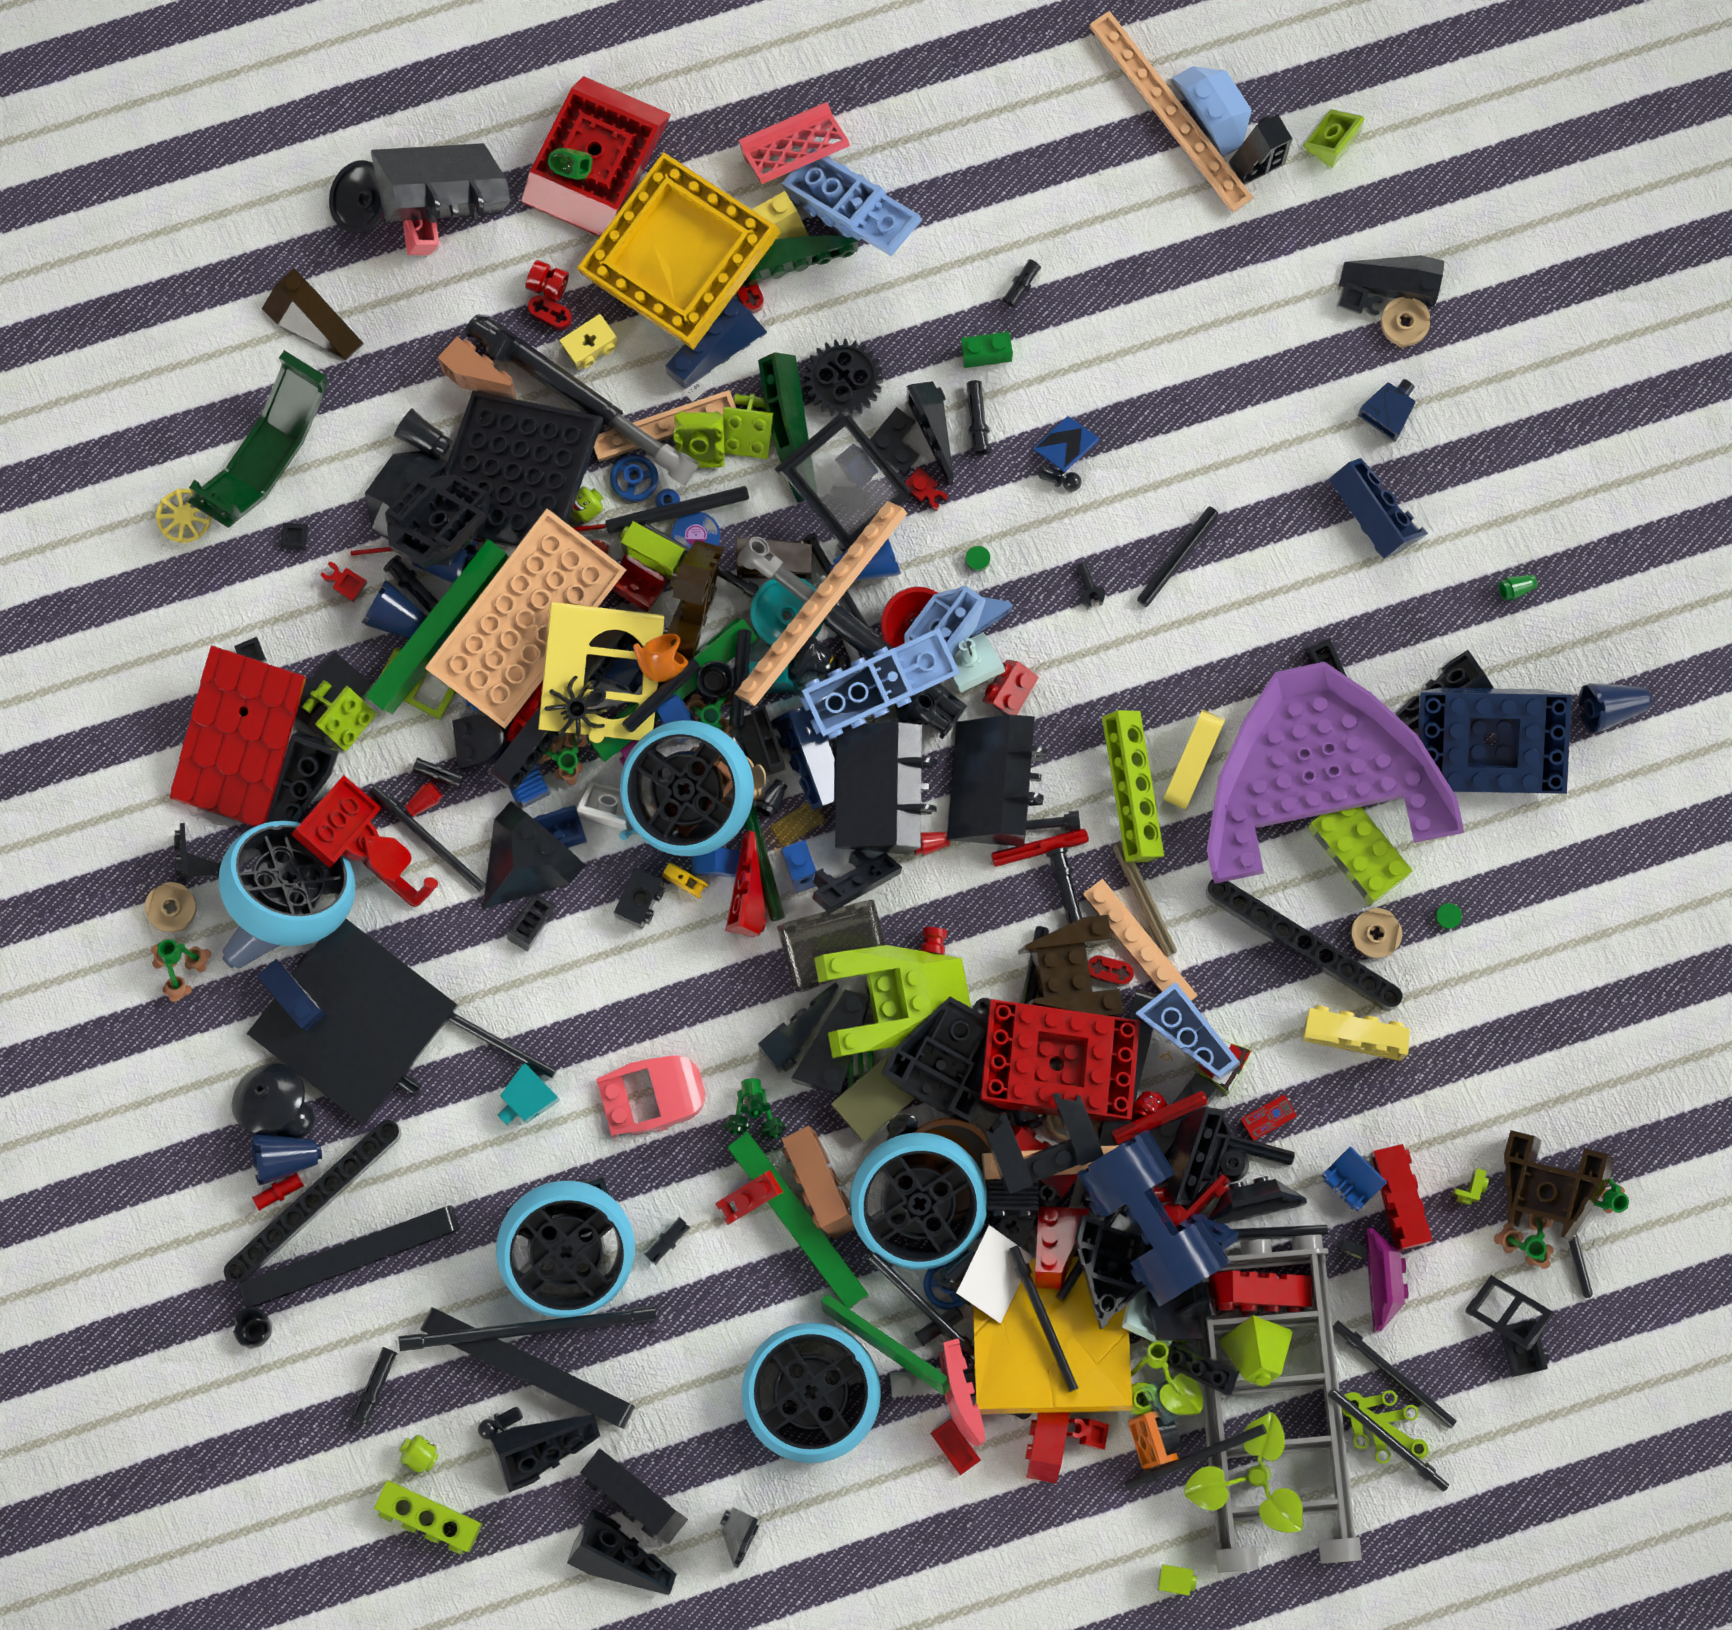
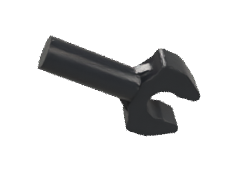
[1077,562,1105,609]

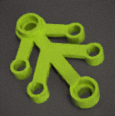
[1341,1390,1429,1464]

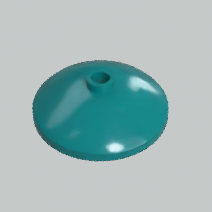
[750,578,824,646]

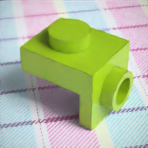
[1451,1168,1489,1205]

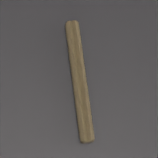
[1113,842,1177,957]

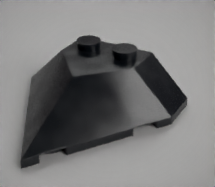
[483,801,586,909]
[1075,1215,1153,1329]

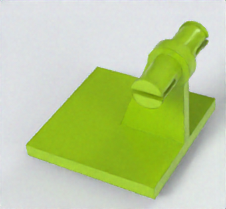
[723,394,773,459]
[302,680,377,752]

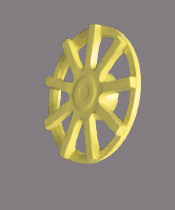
[156,488,212,543]

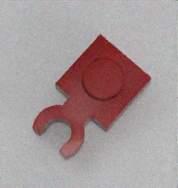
[905,467,948,511]
[320,562,368,603]
[1066,1419,1109,1450]

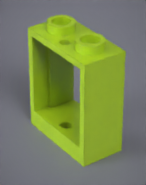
[620,521,686,580]

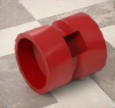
[525,260,569,302]

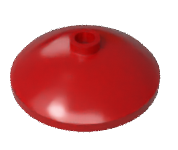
[880,586,938,648]

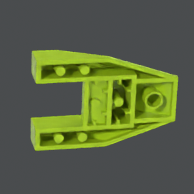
[814,945,971,1058]

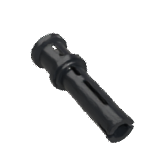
[966,380,992,456]
[383,555,439,613]
[1046,847,1083,924]
[348,1347,398,1426]

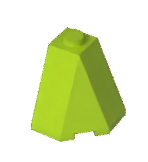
[1219,1315,1292,1387]

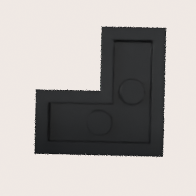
[870,407,920,476]

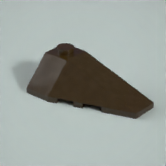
[262,268,364,360]

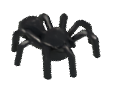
[544,675,610,742]

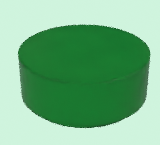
[966,546,990,572]
[1436,903,1462,929]

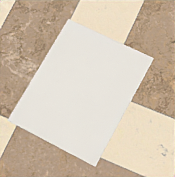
[957,1225,1033,1324]

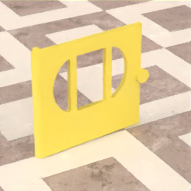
[538,602,664,743]

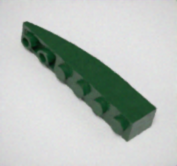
[742,236,858,286]
[758,352,818,503]

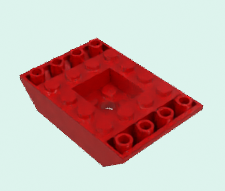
[521,76,671,237]
[981,999,1140,1122]

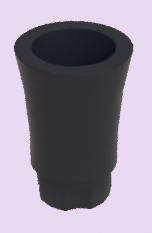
[394,408,452,460]

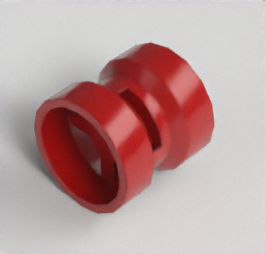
[920,927,947,955]

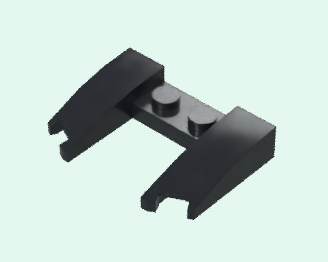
[984,1093,1104,1194]

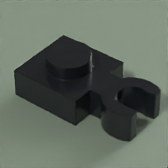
[1337,282,1384,316]

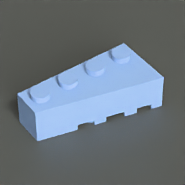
[1136,982,1240,1080]

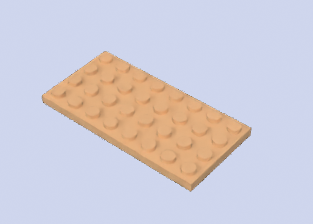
[425,508,626,728]

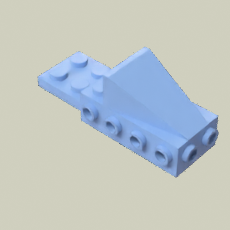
[781,148,922,256]
[800,628,960,739]

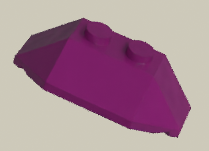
[1365,1228,1409,1333]

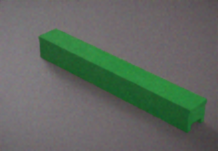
[365,539,509,715]
[586,617,759,762]
[727,1131,869,1309]

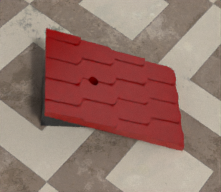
[169,645,306,827]

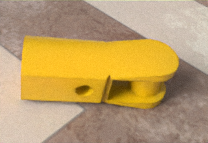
[662,862,709,899]

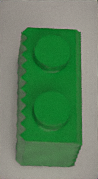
[961,331,1013,368]

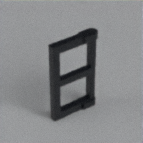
[1465,1275,1554,1350]

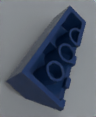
[665,297,767,389]
[1329,458,1428,559]
[771,706,836,810]

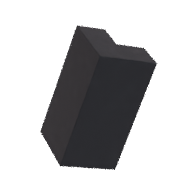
[738,706,785,776]

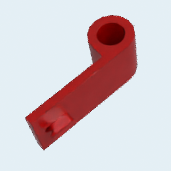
[1163,1174,1230,1230]

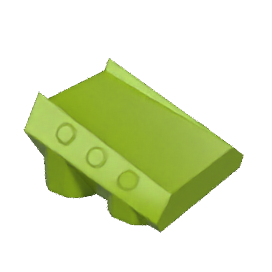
[673,411,725,468]

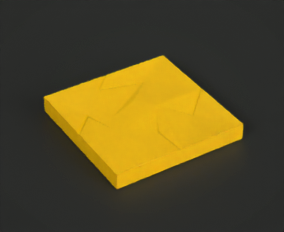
[577,152,781,350]
[972,1257,1133,1414]

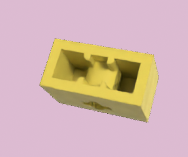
[559,314,618,371]

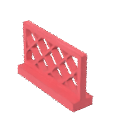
[738,102,850,184]

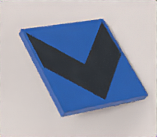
[1033,416,1100,472]

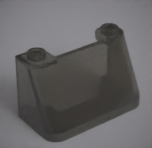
[777,900,886,992]

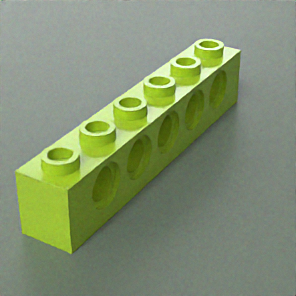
[1102,710,1164,862]

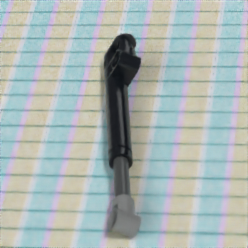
[464,314,699,485]
[738,537,967,739]

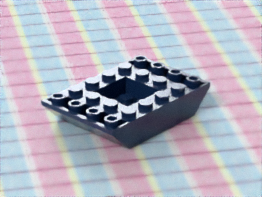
[1418,688,1572,794]

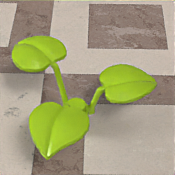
[1131,1339,1203,1415]
[1184,1412,1303,1533]

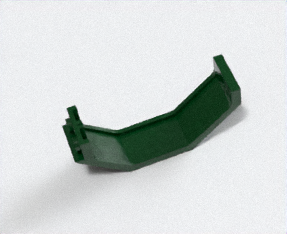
[188,350,329,528]

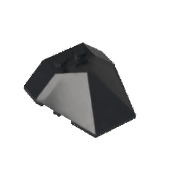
[881,996,988,1122]

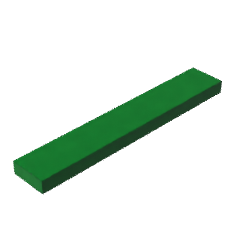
[821,1294,949,1395]

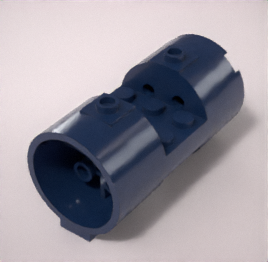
[1077,1130,1231,1307]

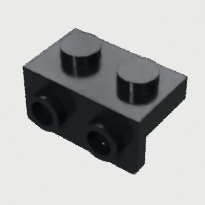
[1501,1319,1549,1377]

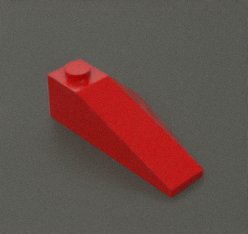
[725,831,766,938]

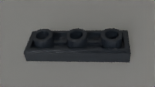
[1166,1341,1240,1395]

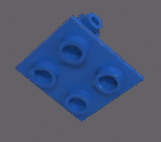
[1321,1146,1387,1212]

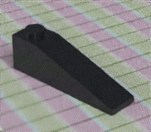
[1395,650,1494,730]
[758,982,839,1073]
[490,1414,600,1493]

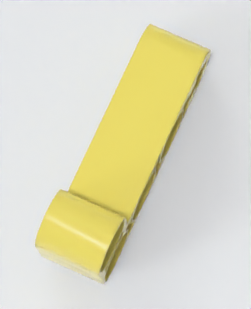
[1163,710,1226,810]

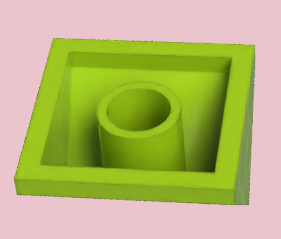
[1303,109,1365,168]

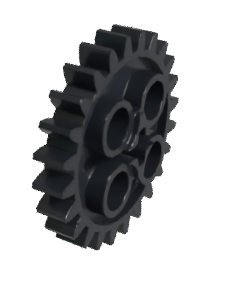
[804,339,883,417]

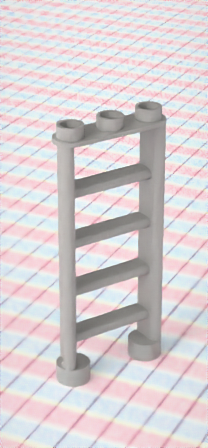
[1191,1235,1362,1573]

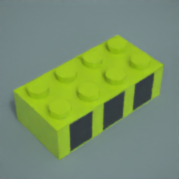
[1308,807,1413,906]

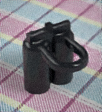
[938,1249,975,1306]

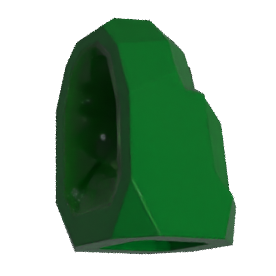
[548,148,593,180]

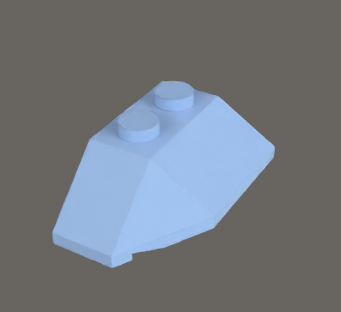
[1172,66,1252,157]
[904,585,986,658]

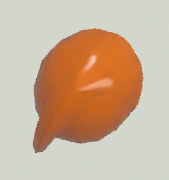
[633,634,688,682]

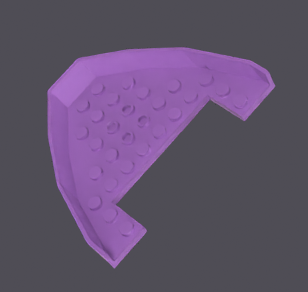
[1207,662,1464,883]

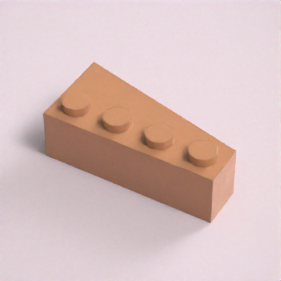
[782,1126,855,1239]

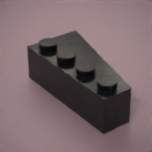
[791,989,870,1096]
[580,1448,688,1544]

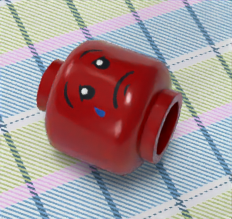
[1132,1091,1167,1121]

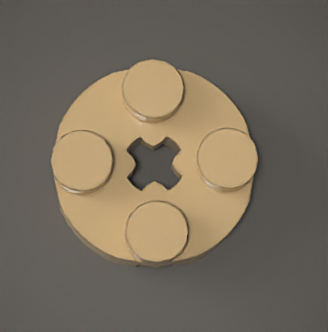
[1380,297,1430,348]
[145,882,197,933]
[1351,908,1402,959]

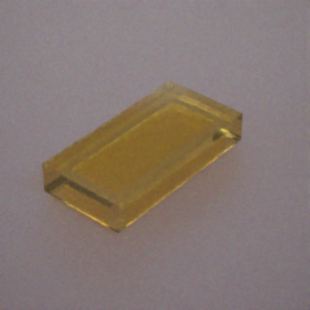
[770,802,825,847]

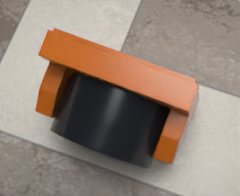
[1128,1409,1181,1470]

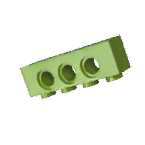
[374,1480,483,1555]

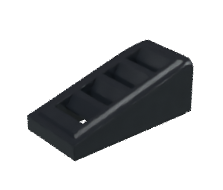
[1304,638,1347,676]
[507,894,556,951]

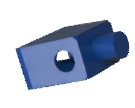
[780,840,817,894]

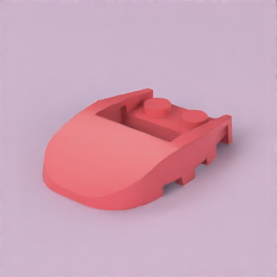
[596,1055,705,1138]
[939,1338,985,1446]

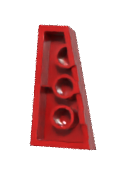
[1370,1144,1432,1251]
[1209,1271,1312,1313]

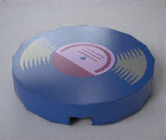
[671,512,721,548]

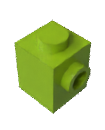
[1157,1564,1197,1596]

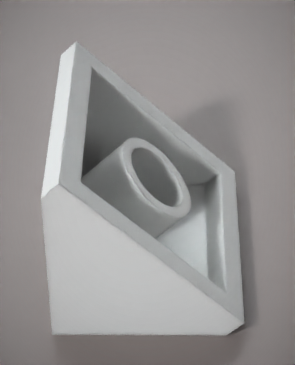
[577,781,630,831]

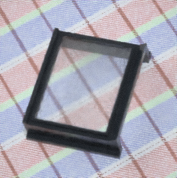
[774,412,911,553]

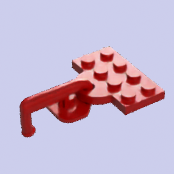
[291,775,438,907]

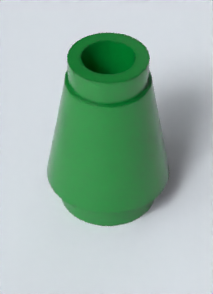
[1498,574,1538,601]

